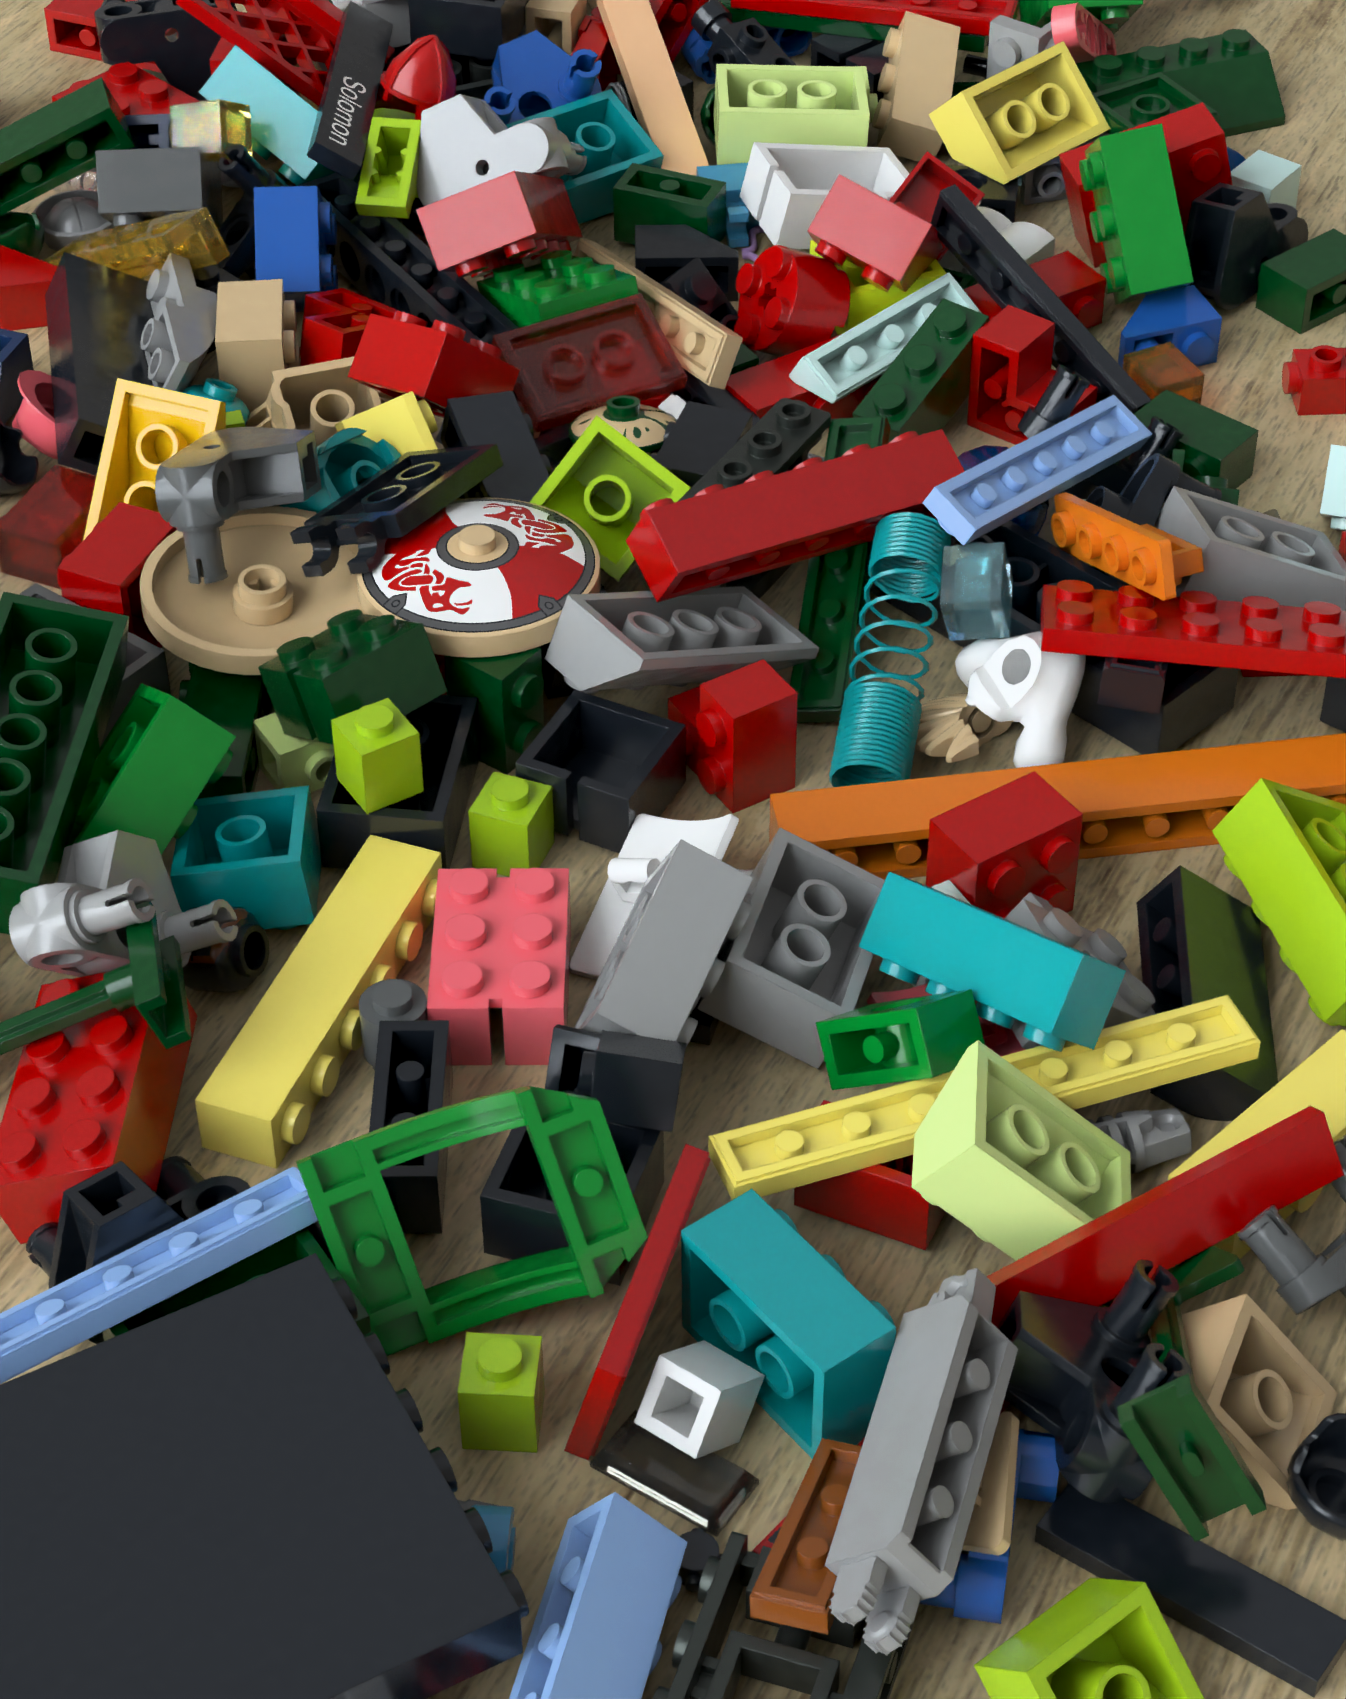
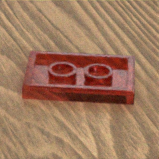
[492,293,688,432]

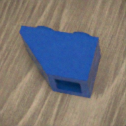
[1118,285,1222,380]

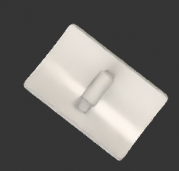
[569,813,739,980]

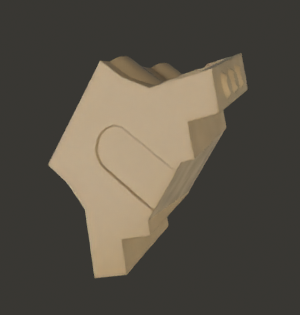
[246,356,392,447]

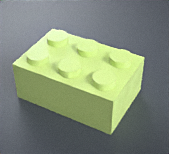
[714,64,870,165]

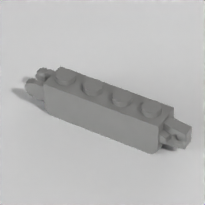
[825,1268,1018,1656]

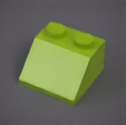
[530,415,691,582]
[974,1577,1204,1699]

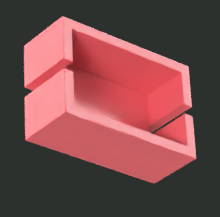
[427,868,571,1065]

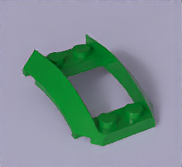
[296,1086,648,1356]

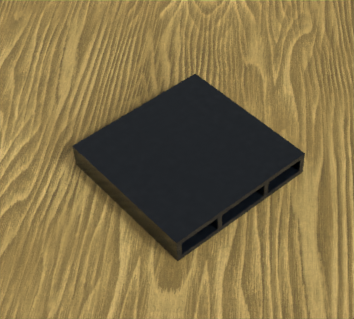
[0,1253,529,1699]

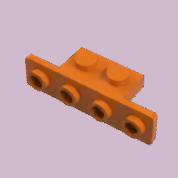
[1051,492,1204,601]

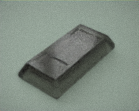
[590,1410,759,1537]

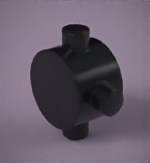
[678,1528,722,1592]

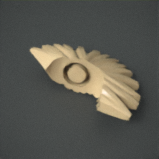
[916,693,1014,763]

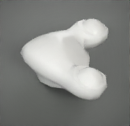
[955,631,1086,768]

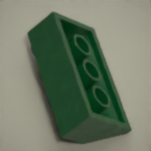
[1076,29,1286,137]

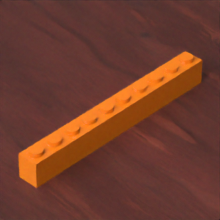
[769,733,1346,880]

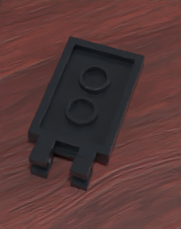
[290,443,504,577]

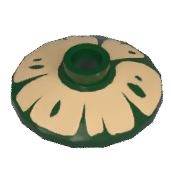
[569,395,677,453]

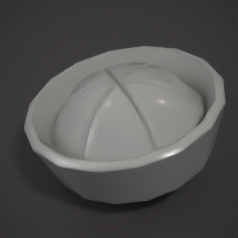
[33,190,116,254]

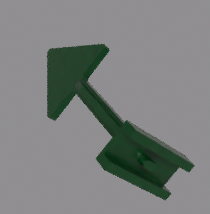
[0,901,192,1055]
[1099,1246,1267,1542]

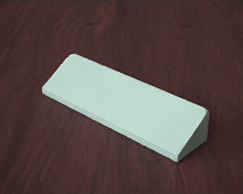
[789,272,982,404]

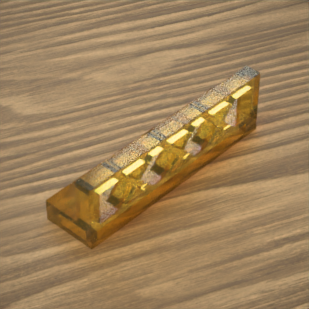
[44,207,230,279]

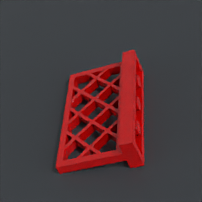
[176,0,395,106]

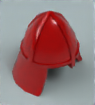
[374,35,457,120]

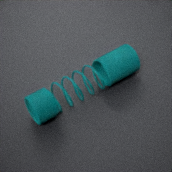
[829,511,951,787]

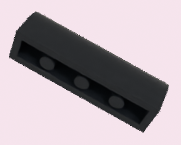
[1137,865,1278,1121]

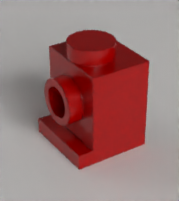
[1282,345,1346,416]

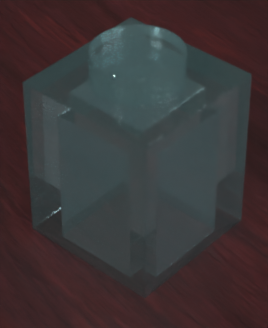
[940,542,1013,641]

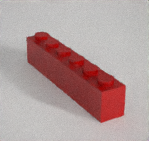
[626,429,965,603]

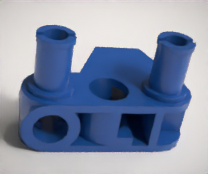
[484,30,602,125]

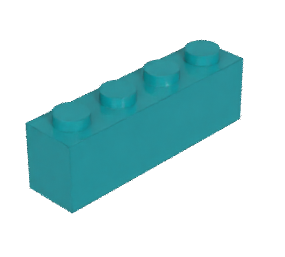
[858,872,1126,1052]

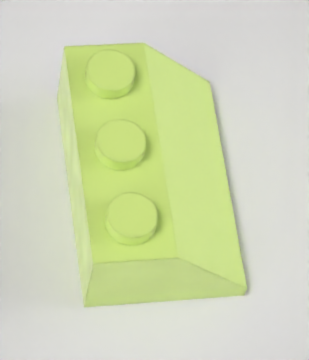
[912,1040,1131,1261]

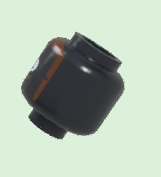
[183,905,269,993]

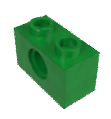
[816,989,985,1090]

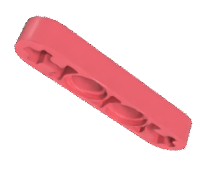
[1051,3,1117,63]

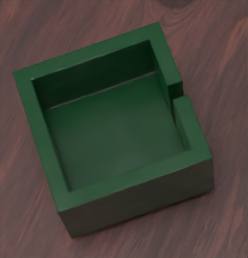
[258,609,448,745]

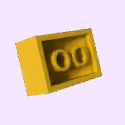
[83,378,226,540]

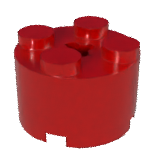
[734,245,850,357]

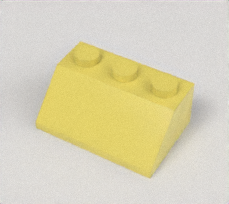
[928,41,1111,185]

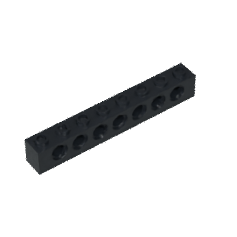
[298,173,556,424]

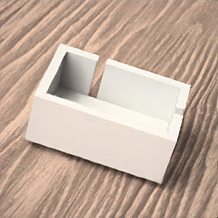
[739,142,909,251]

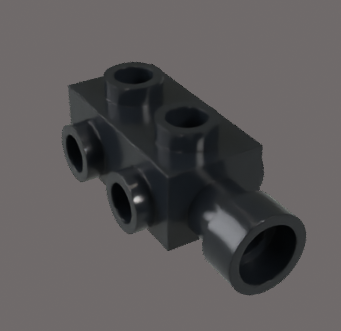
[691,0,796,75]

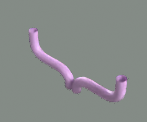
[742,225,765,262]

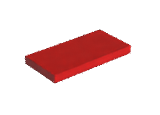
[564,1144,711,1461]

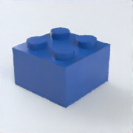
[254,186,338,312]

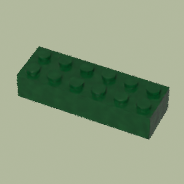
[0,592,129,935]

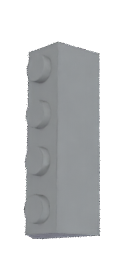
[544,586,819,694]

